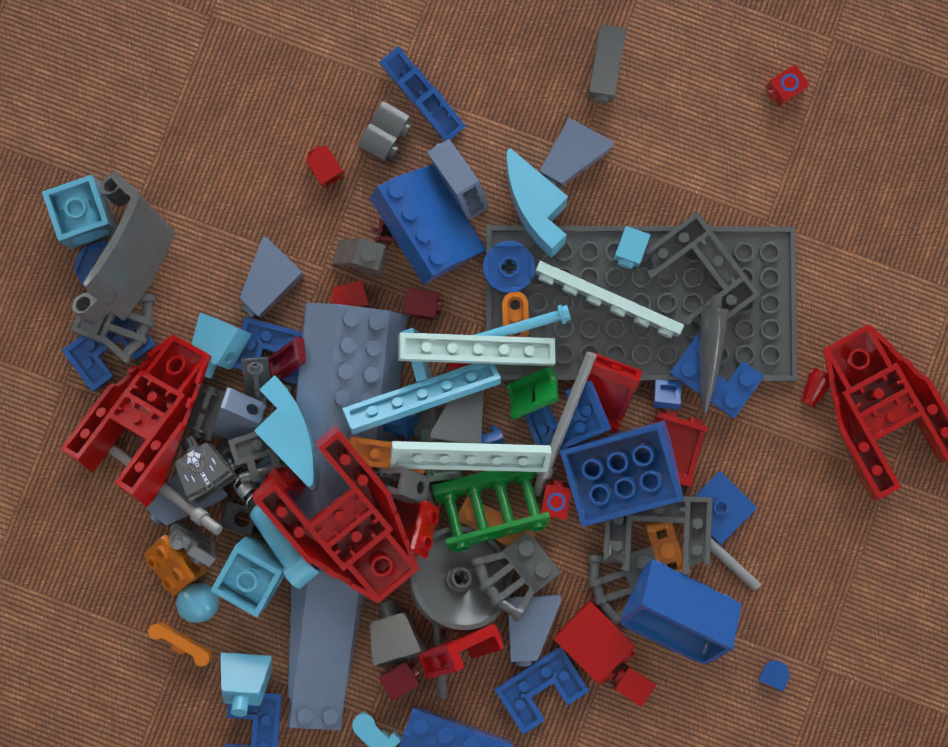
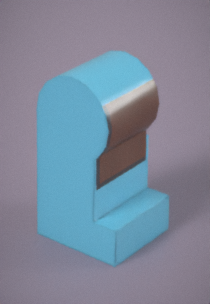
[352,711,402,747]

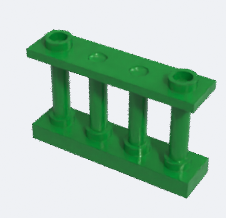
[432,471,550,552]

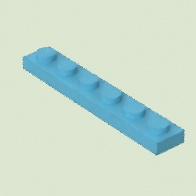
[342,364,501,435]

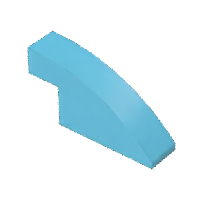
[506,148,568,258]
[254,375,317,491]

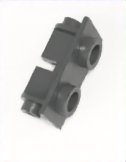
[242,357,271,405]
[186,384,226,441]

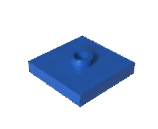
[693,471,757,545]

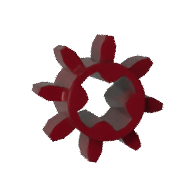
[372,219,398,249]

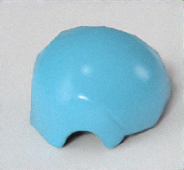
[176,583,220,623]

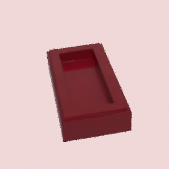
[268,337,306,381]

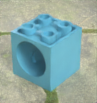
[42,175,118,249]
[211,535,285,618]

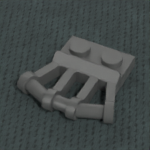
[70,290,156,365]
[470,531,561,622]
[587,546,657,625]

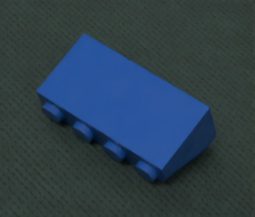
[620,559,742,664]

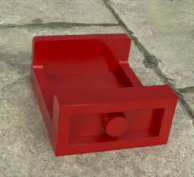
[573,352,642,433]
[653,409,708,488]
[394,500,440,559]
[552,600,636,684]
[418,624,504,680]

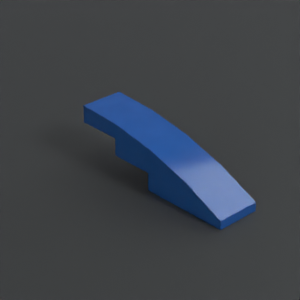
[378,46,466,141]

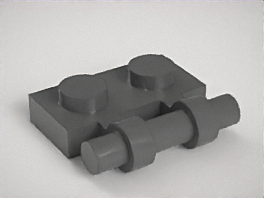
[228,432,289,484]
[169,522,216,567]

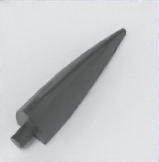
[699,295,728,413]

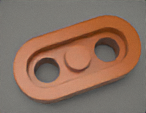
[502,291,529,337]

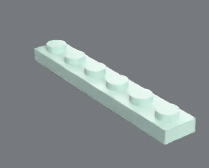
[535,261,684,338]
[398,333,555,366]
[389,441,552,472]

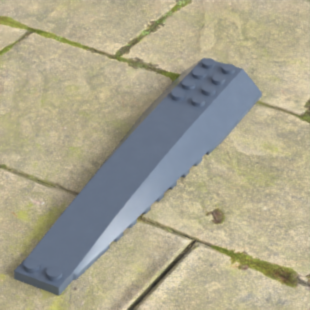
[287,303,407,730]

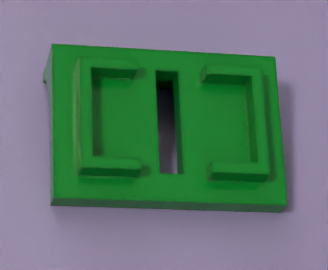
[505,366,559,420]

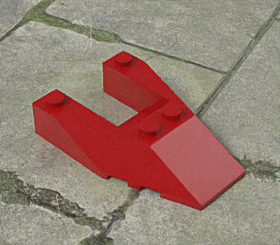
[823,324,948,500]
[60,334,211,507]
[252,425,419,603]

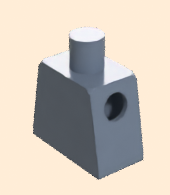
[212,387,267,440]

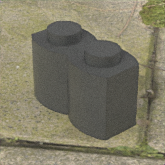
[357,101,412,163]

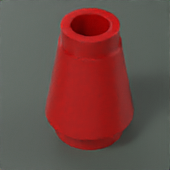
[801,367,830,407]

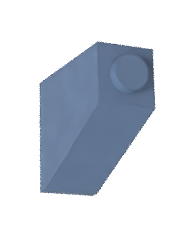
[539,118,614,188]
[427,139,490,221]
[240,236,305,319]
[147,472,231,526]
[508,594,561,666]

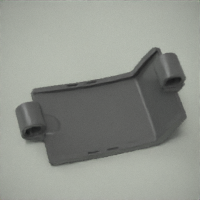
[72,170,175,325]

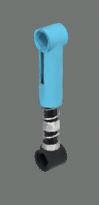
[216,439,321,589]

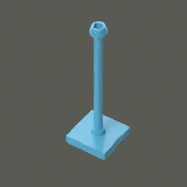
[403,305,571,382]

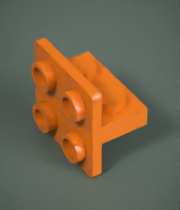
[144,535,208,596]

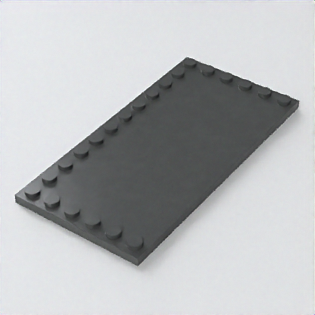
[486,225,798,382]

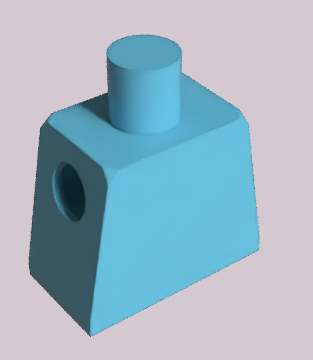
[192,312,252,379]
[221,652,273,717]

